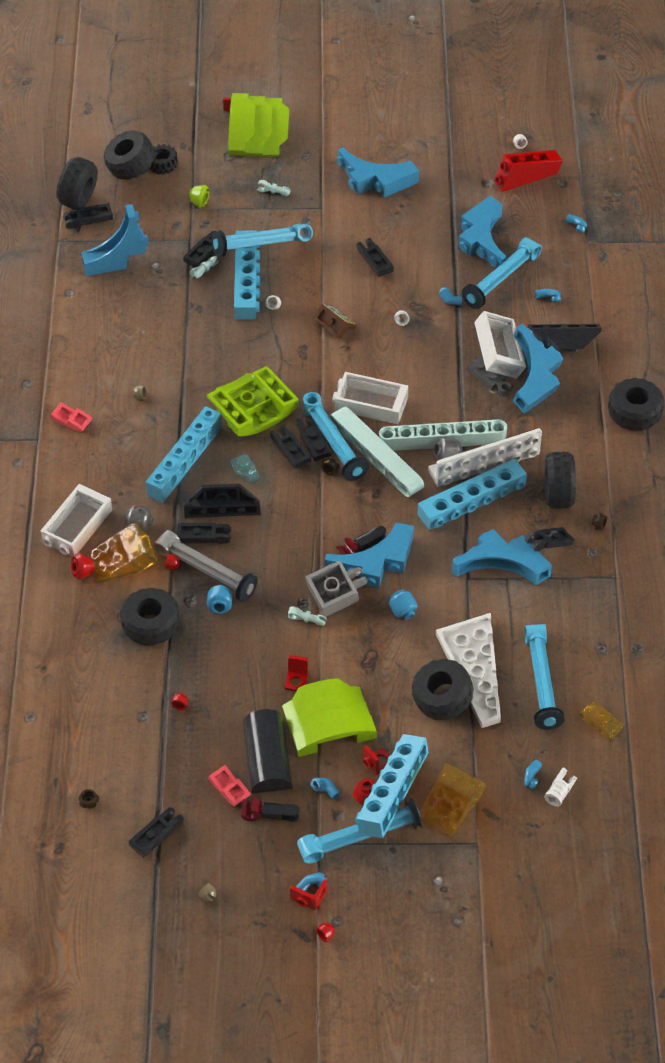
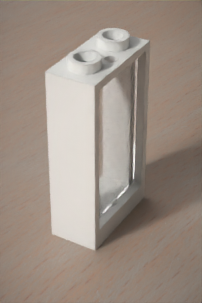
[474,311,526,379]
[332,372,408,424]
[41,484,112,557]

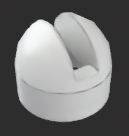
[513,134,528,149]
[266,295,281,310]
[395,310,410,326]

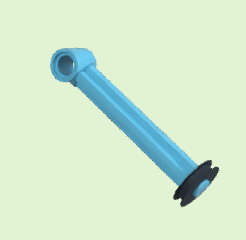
[212,224,313,257]
[462,237,542,309]
[303,392,369,481]
[525,624,565,730]
[297,798,422,864]

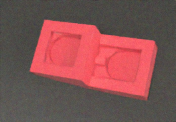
[50,402,93,432]
[208,765,251,807]

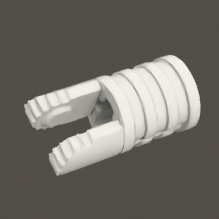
[544,767,577,807]

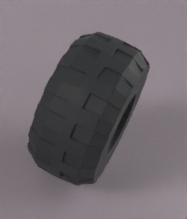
[104,131,155,180]
[56,157,98,210]
[608,378,664,431]
[544,452,576,509]
[120,588,180,645]
[412,659,474,720]

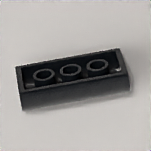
[243,709,293,793]

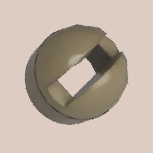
[133,385,147,400]
[198,883,217,902]

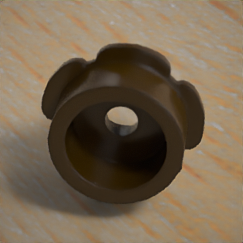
[321,457,339,475]
[592,512,607,531]
[79,789,99,809]

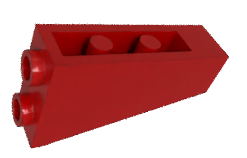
[494,150,563,192]

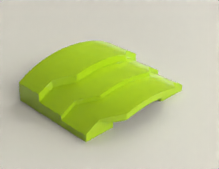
[228,93,290,157]
[206,366,299,436]
[282,678,377,757]

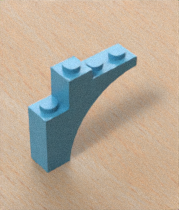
[337,147,419,198]
[458,196,506,268]
[81,204,149,276]
[512,323,564,414]
[325,522,414,588]
[451,529,552,586]

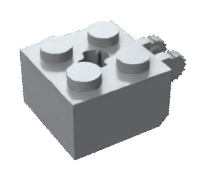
[305,561,368,617]

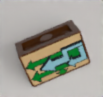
[313,304,357,339]

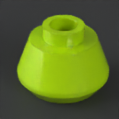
[189,185,210,208]

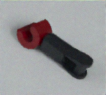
[336,526,386,555]
[241,797,300,822]

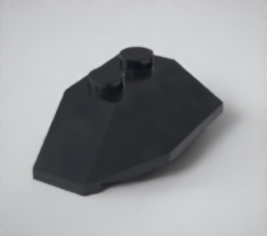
[527,324,602,352]
[184,483,261,518]

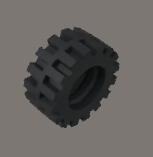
[149,144,178,175]

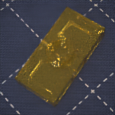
[580,700,624,740]

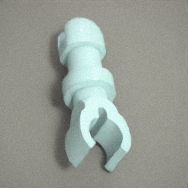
[257,180,291,196]
[190,256,219,279]
[288,607,327,626]

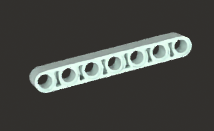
[329,406,424,497]
[379,420,507,451]

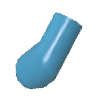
[566,214,587,233]
[439,287,463,306]
[535,288,561,302]
[524,760,542,790]
[311,778,341,800]
[296,872,327,891]

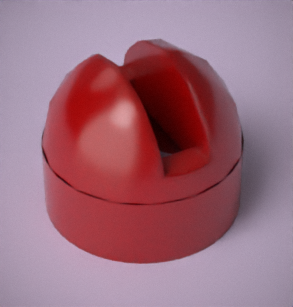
[165,554,180,570]
[171,693,188,711]
[316,923,335,942]

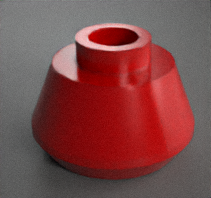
[71,553,95,580]
[353,778,376,805]

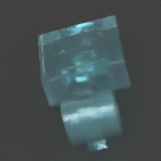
[230,453,260,484]

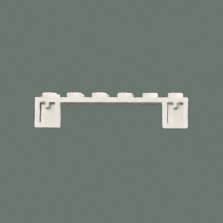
[428,428,542,487]

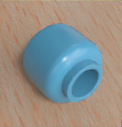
[207,585,233,614]
[389,589,418,620]

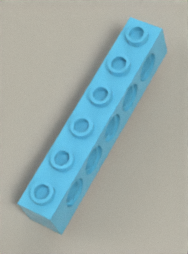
[234,230,260,320]
[146,406,222,503]
[417,459,527,530]
[356,734,429,838]

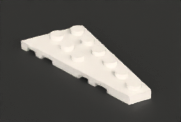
[436,613,501,728]

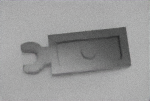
[467,356,512,396]

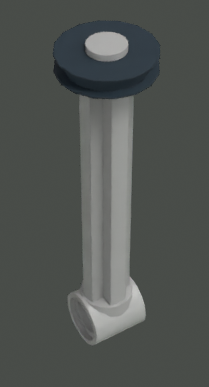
[153,530,258,602]

